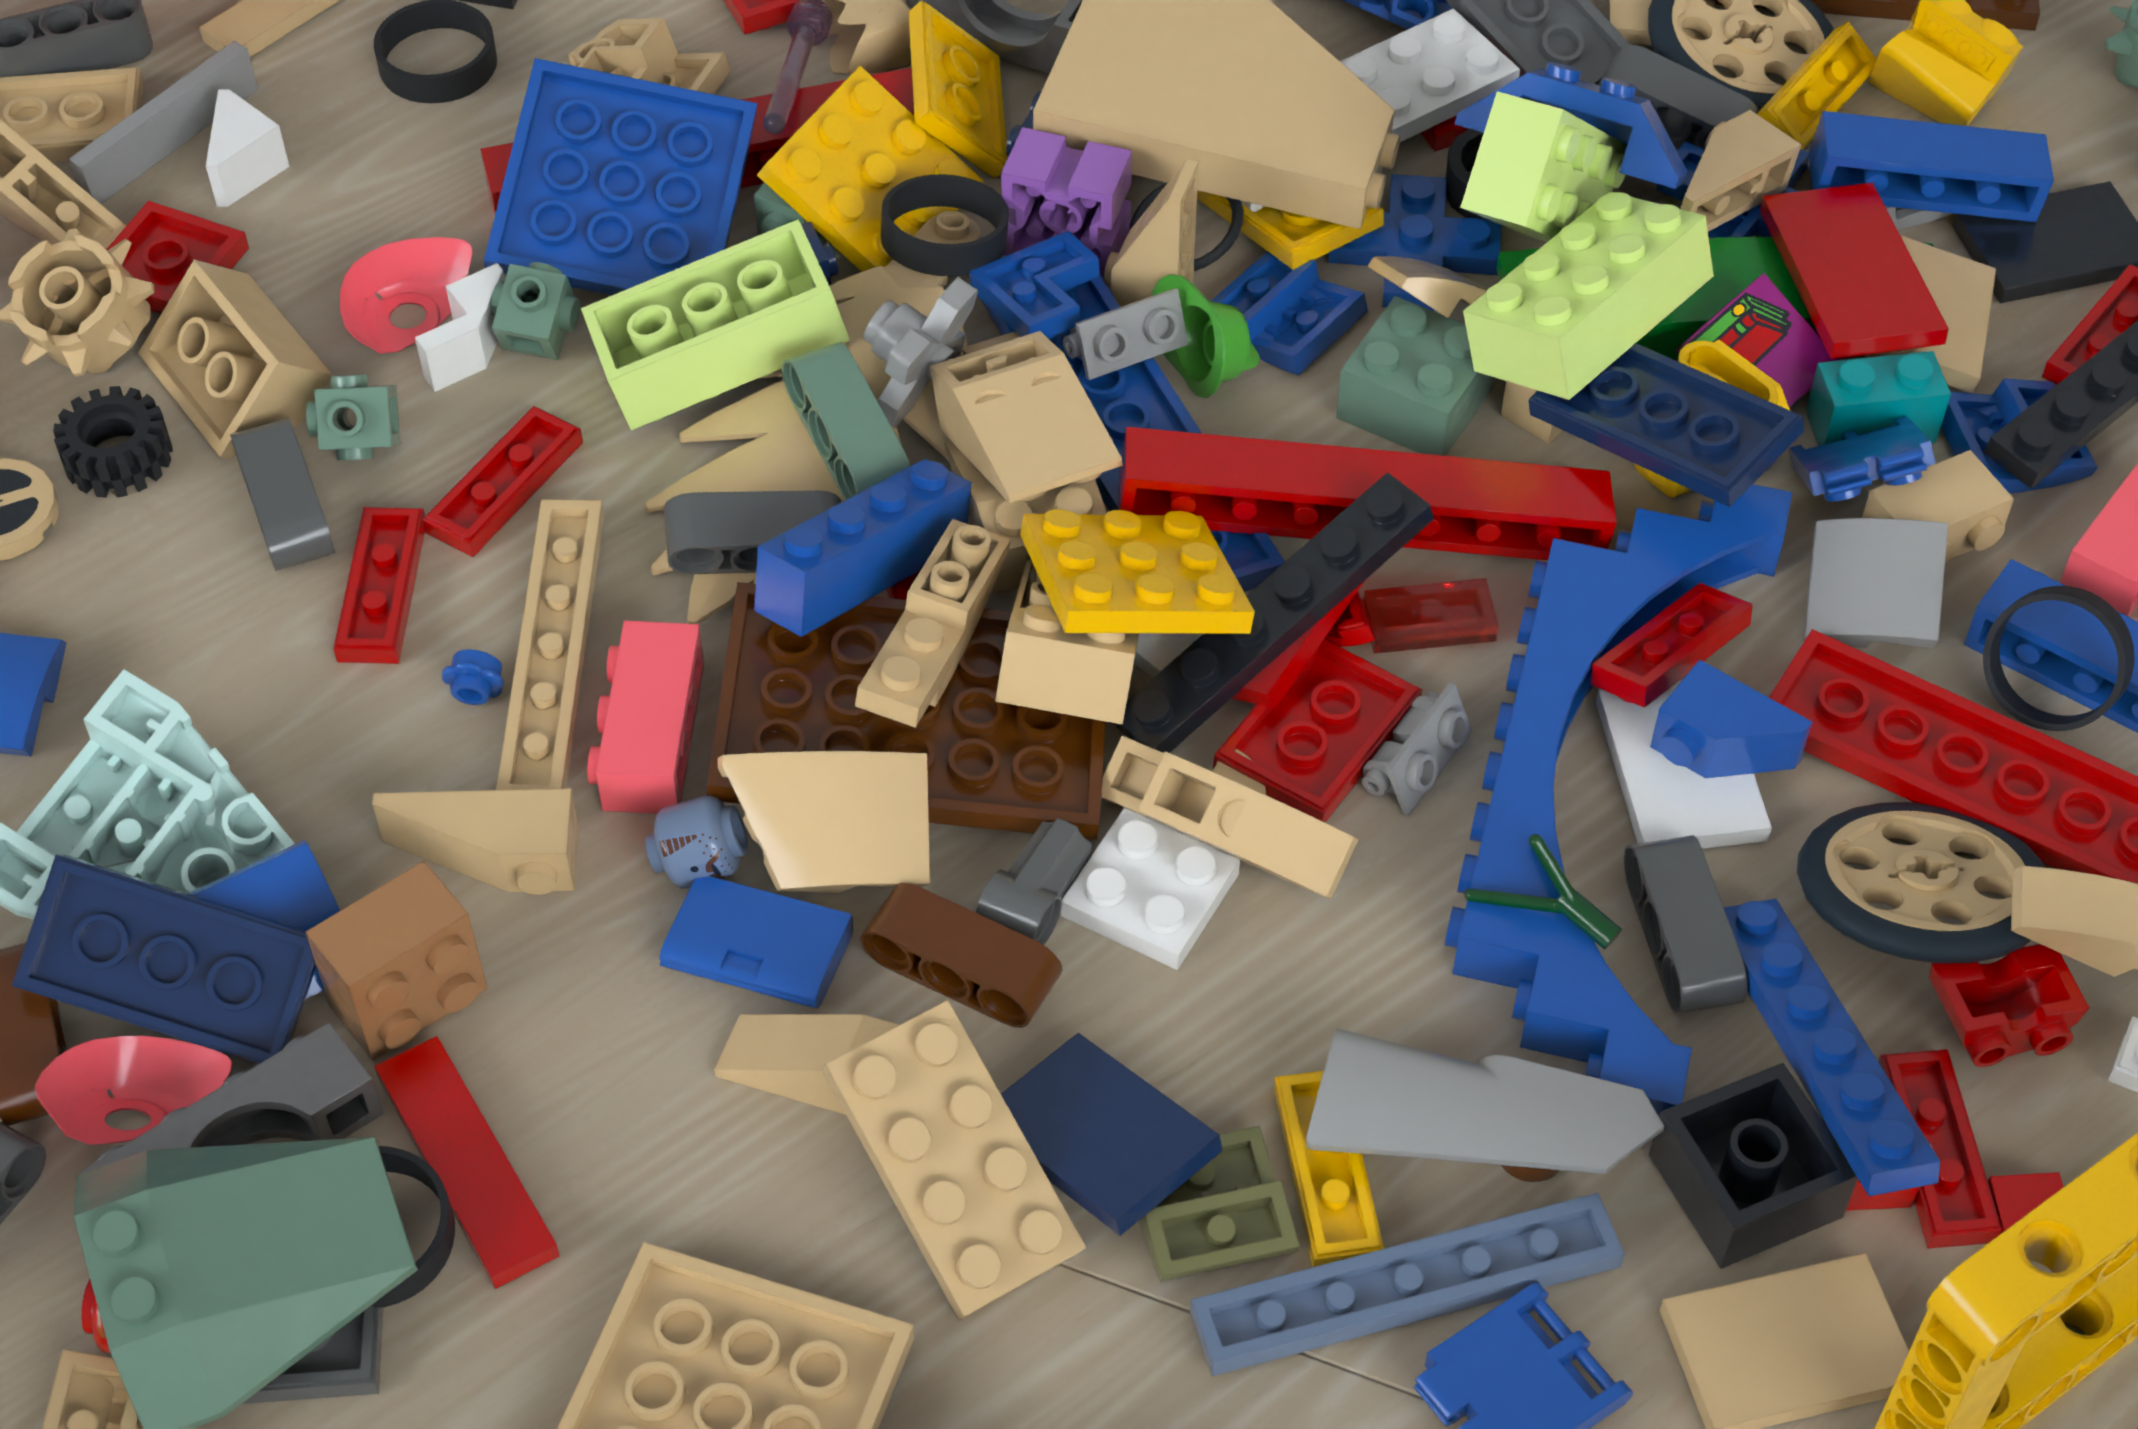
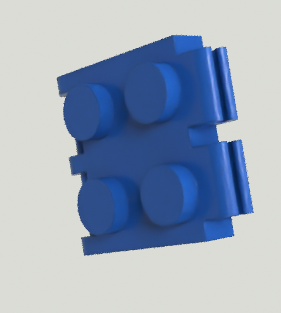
[1789,416,1935,502]
[1414,1282,1633,1429]

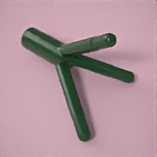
[1464,834,1622,950]

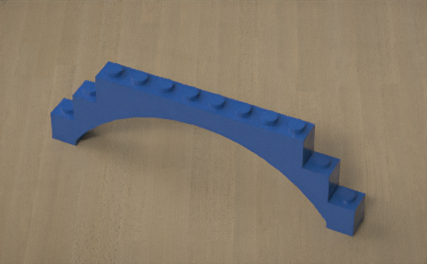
[1444,484,1792,1116]

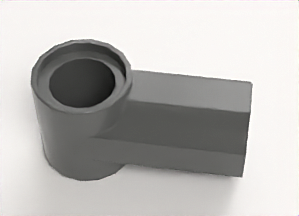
[976,818,1092,945]

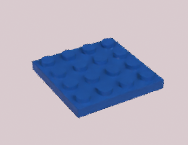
[484,58,758,295]

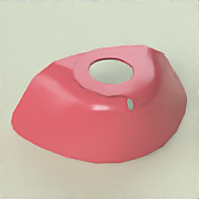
[340,237,473,354]
[35,1035,233,1145]

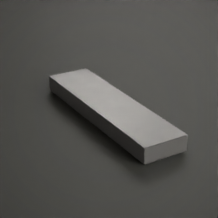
[68,41,258,204]

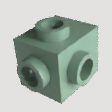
[491,262,580,360]
[306,374,401,460]

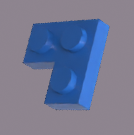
[969,231,1100,339]

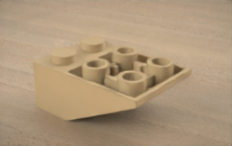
[930,331,1123,503]
[995,560,1140,725]

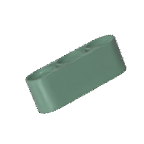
[782,342,910,500]

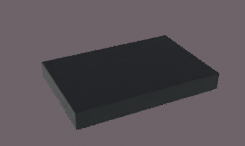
[1952,181,2138,303]

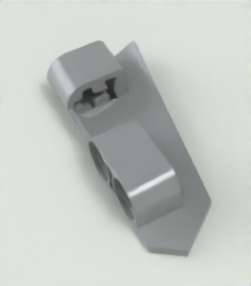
[1306,1028,1665,1174]

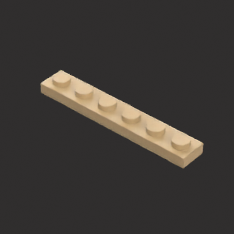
[496,499,604,790]

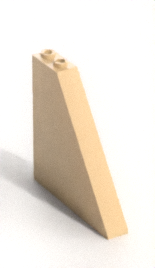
[1033,0,1400,229]

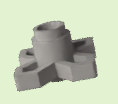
[863,277,978,428]

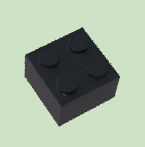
[1649,1063,1858,1269]

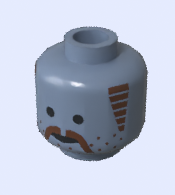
[645,796,748,888]

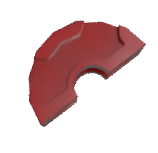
[1929,944,2090,1067]

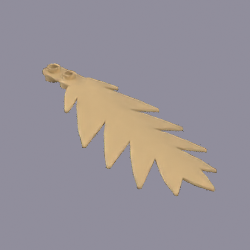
[645,211,980,624]

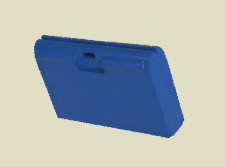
[659,876,853,1009]

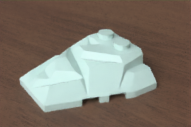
[0,669,295,919]

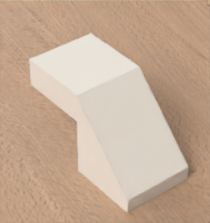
[415,263,505,392]

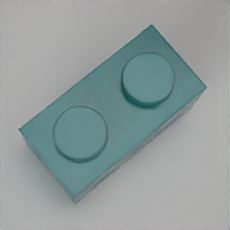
[1805,351,1951,446]

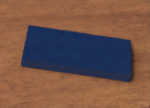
[1528,343,1804,507]
[12,853,316,1064]

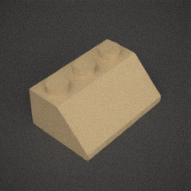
[138,260,332,459]

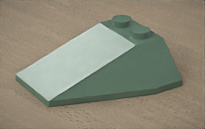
[74,1137,418,1429]

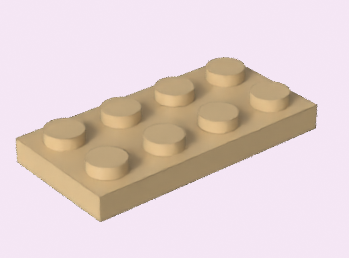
[822,1000,1087,1321]

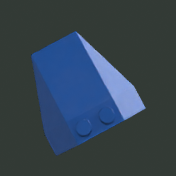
[1454,62,1688,189]

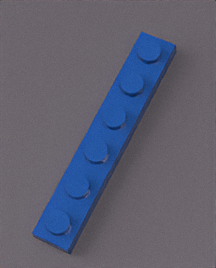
[1724,898,1940,1196]

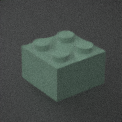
[1336,296,1495,456]

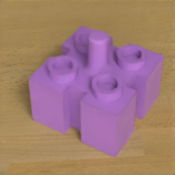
[1001,127,1132,278]

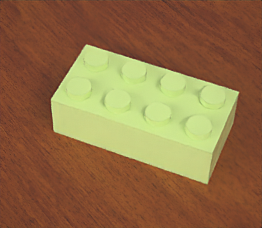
[1460,92,1627,242]
[1463,192,1714,400]
[581,219,850,430]

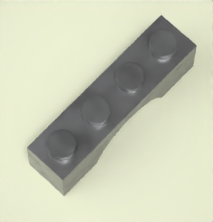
[906,0,1083,74]
[80,1022,384,1174]

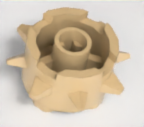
[0,228,154,377]

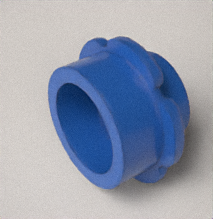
[442,649,504,705]

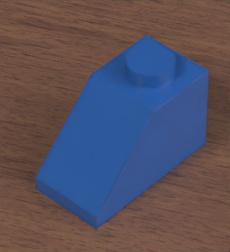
[1650,660,1812,779]

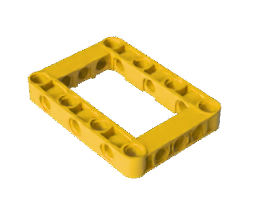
[1874,1133,2138,1429]

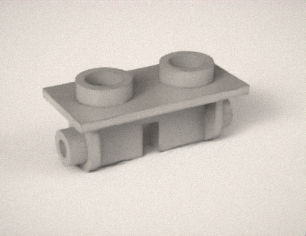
[1063,288,1188,380]
[1362,682,1472,816]

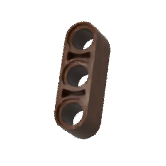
[860,883,1063,1028]
[0,942,67,1126]

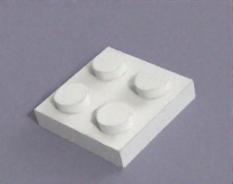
[1061,807,1240,970]

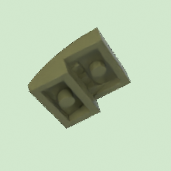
[1139,1125,1300,1282]

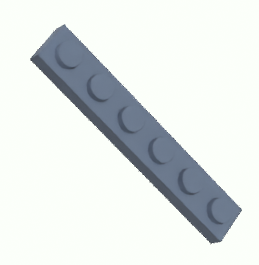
[1190,1193,1625,1376]

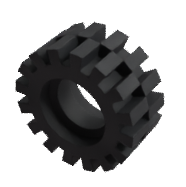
[53,386,173,498]

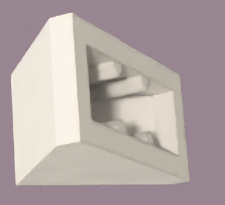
[206,89,290,207]

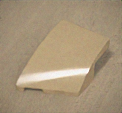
[568,17,731,94]
[718,751,930,893]

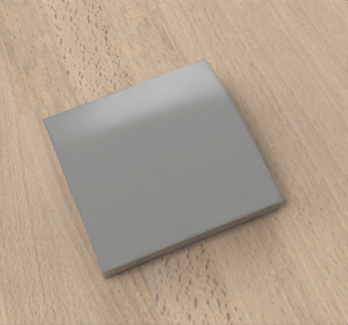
[1803,518,1949,649]

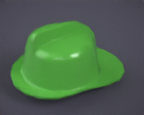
[1152,274,1260,398]

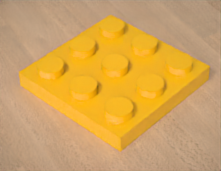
[757,66,984,272]
[1020,509,1255,634]

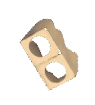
[800,0,911,74]

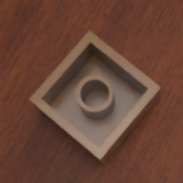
[305,861,488,1061]

